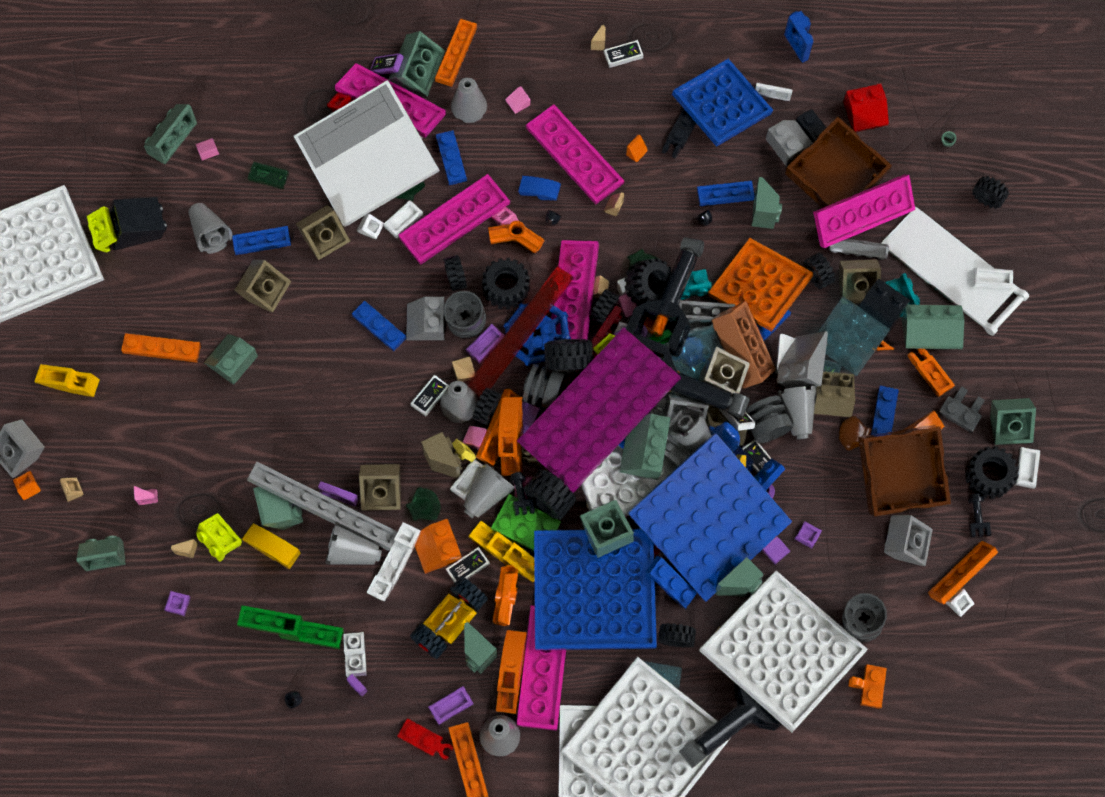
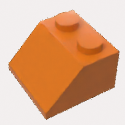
[415,519,462,574]

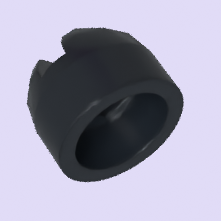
[545,210,562,225]
[696,210,712,226]
[284,691,303,709]

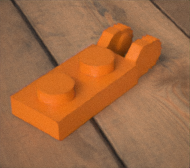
[908,349,955,397]

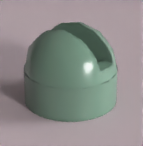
[941,131,956,147]

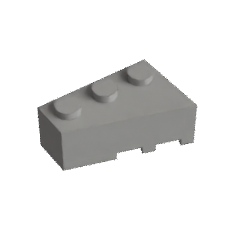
[679,300,735,338]

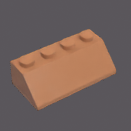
[712,301,776,389]

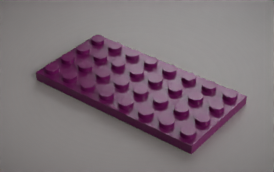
[517,328,681,493]

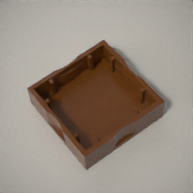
[785,117,892,208]
[858,425,951,516]

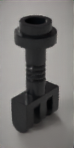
[510,472,535,516]
[968,494,991,538]

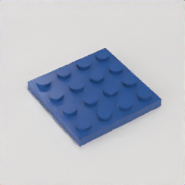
[672,59,773,147]

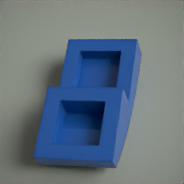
[518,176,561,201]

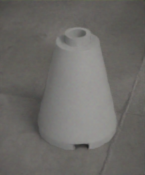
[451,78,487,123]
[188,203,233,254]
[440,381,478,423]
[778,386,816,439]
[668,406,711,453]
[463,463,515,518]
[325,525,382,565]
[480,715,520,756]

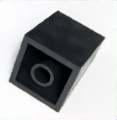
[109,197,167,250]
[845,279,910,349]

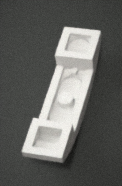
[367,522,421,602]

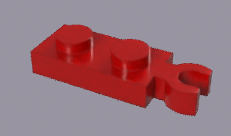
[397,718,454,760]

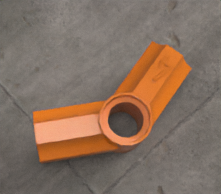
[488,221,544,254]
[493,565,518,626]

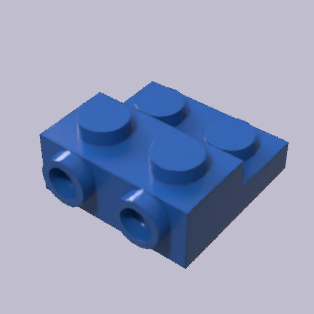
[784,11,813,63]

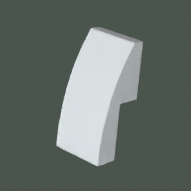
[344,632,367,677]

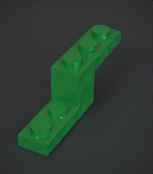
[237,605,344,649]

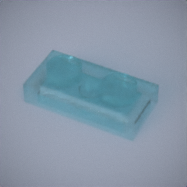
[643,661,682,689]

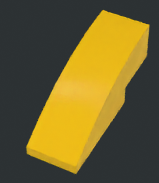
[34,364,100,397]
[242,523,301,569]

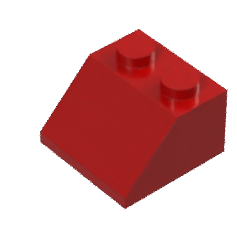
[843,84,889,132]

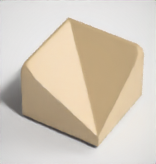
[452,357,476,382]

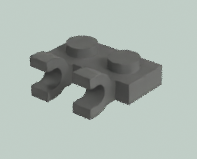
[938,386,985,433]

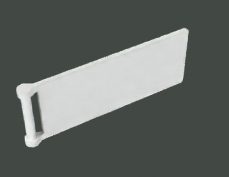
[882,207,1029,336]

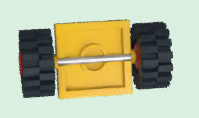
[410,576,488,659]

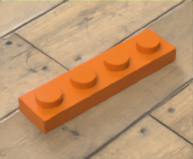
[435,19,477,87]
[121,333,201,363]
[476,389,523,466]
[928,541,998,605]
[449,722,489,797]

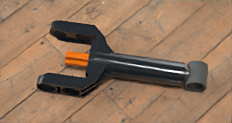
[626,237,704,357]
[632,334,750,418]
[679,683,782,768]

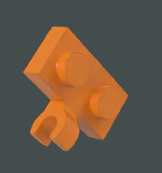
[848,664,887,709]

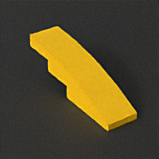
[468,521,535,582]

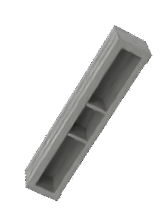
[829,239,889,259]

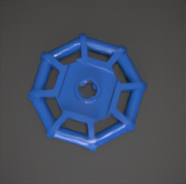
[503,299,571,366]

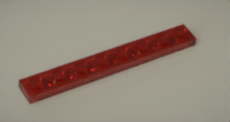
[467,266,574,396]

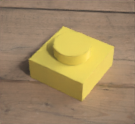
[452,439,476,462]

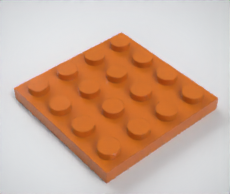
[708,238,813,332]

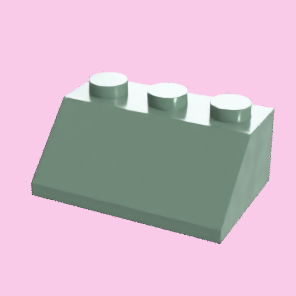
[388,31,445,97]
[144,104,197,164]
[902,305,964,349]
[619,414,671,480]

